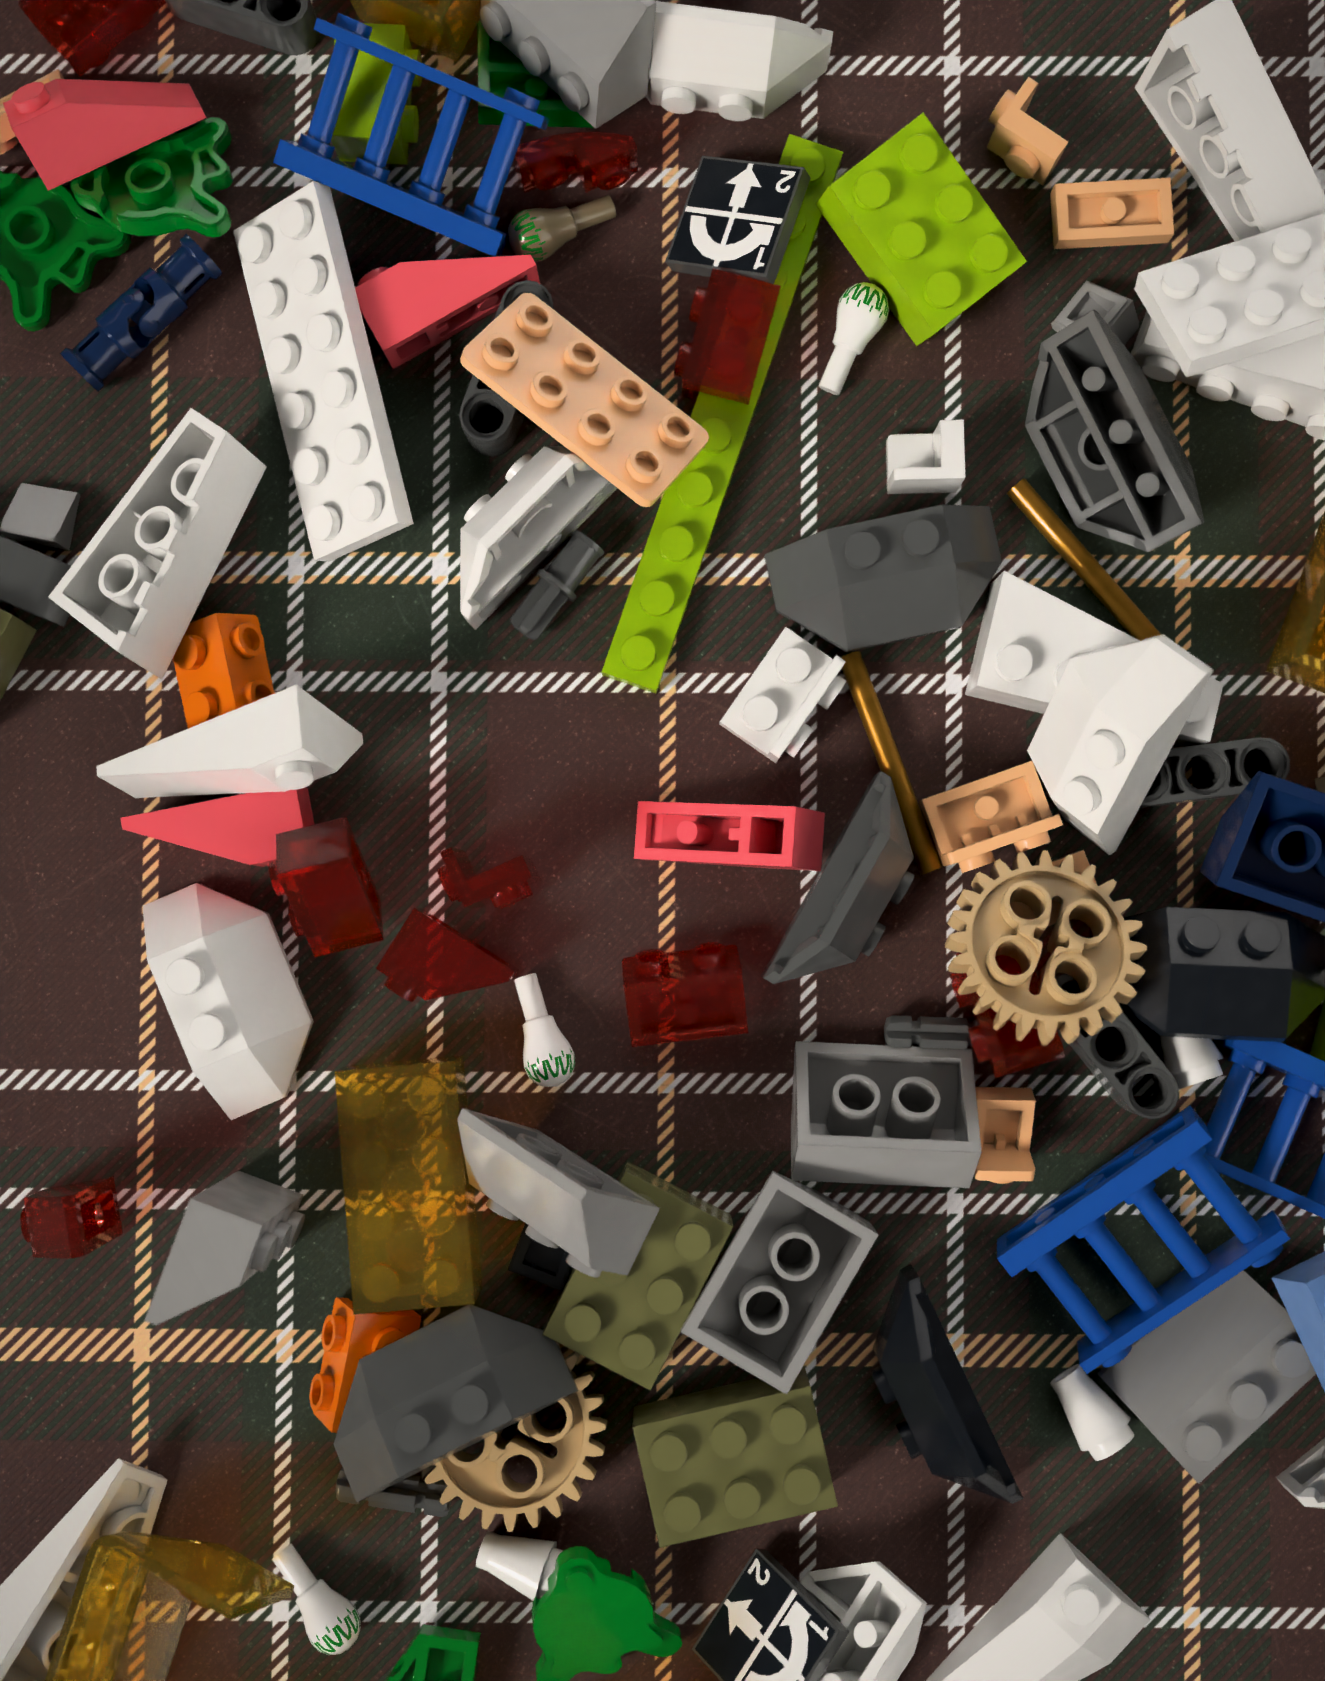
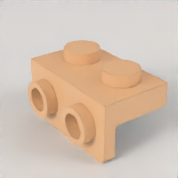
[919,761,1063,873]

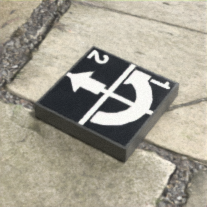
[665,156,811,287]
[692,1549,850,1681]

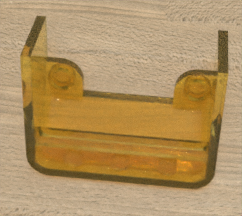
[45,1531,295,1681]

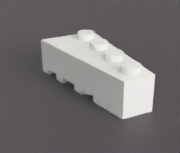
[1135,0,1325,241]
[1131,311,1325,440]

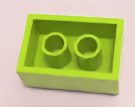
[815,113,1027,346]

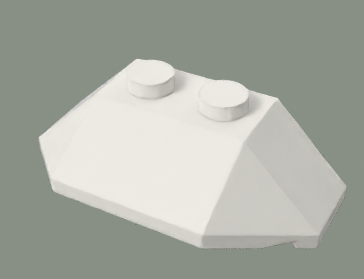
[646,1,833,121]
[460,446,618,630]
[1027,634,1214,855]
[143,883,314,1120]
[800,1561,927,1681]

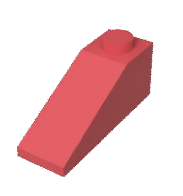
[3,79,206,191]
[355,255,540,369]
[120,787,320,875]
[634,801,825,871]

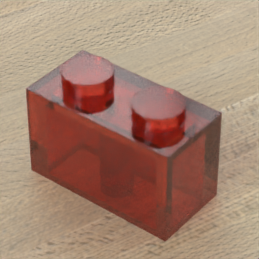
[268,817,384,957]

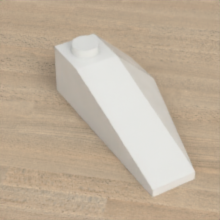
[97,685,363,798]
[0,1458,167,1681]
[926,1533,1150,1681]

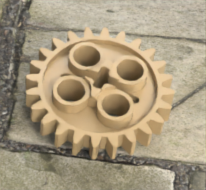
[945,850,1147,1046]
[424,1343,608,1532]

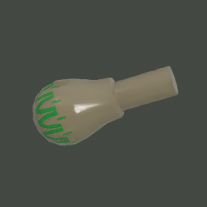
[508,195,616,262]

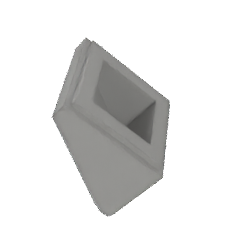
[1051,281,1139,345]
[0,483,80,550]

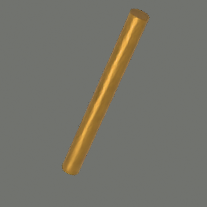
[1007,478,1162,641]
[840,651,942,875]

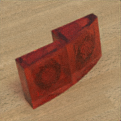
[514,132,638,193]

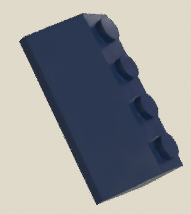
[1200,771,1325,922]

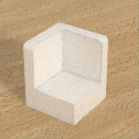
[886,420,965,494]

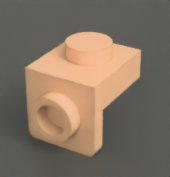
[987,77,1068,185]
[974,1087,1036,1184]

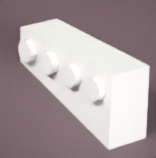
[48,408,267,679]
[965,571,1224,747]

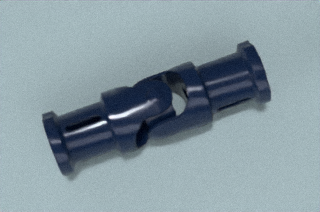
[60,234,222,392]

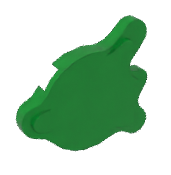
[71,117,233,238]
[0,171,131,331]
[532,1546,682,1681]

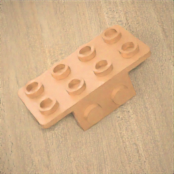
[460,293,709,507]

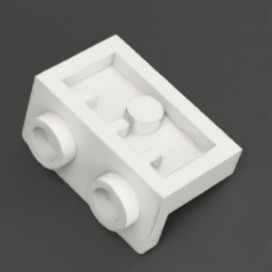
[719,627,847,763]

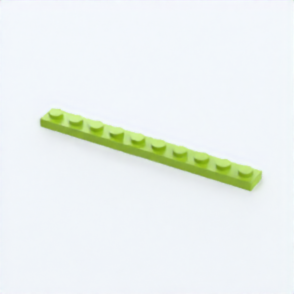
[602,134,843,694]

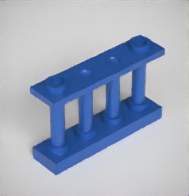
[273,13,550,257]
[1183,1039,1325,1219]
[997,1105,1290,1374]

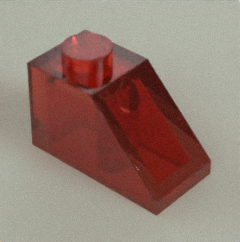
[376,908,520,1003]
[20,1176,123,1259]

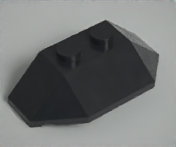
[1089,907,1325,1042]
[870,1265,1024,1504]

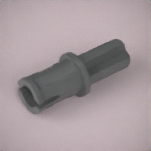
[510,530,604,640]

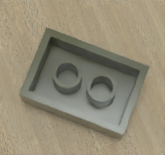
[543,1161,733,1391]
[632,1367,838,1548]

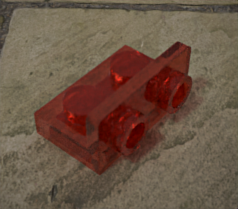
[622,942,748,1047]

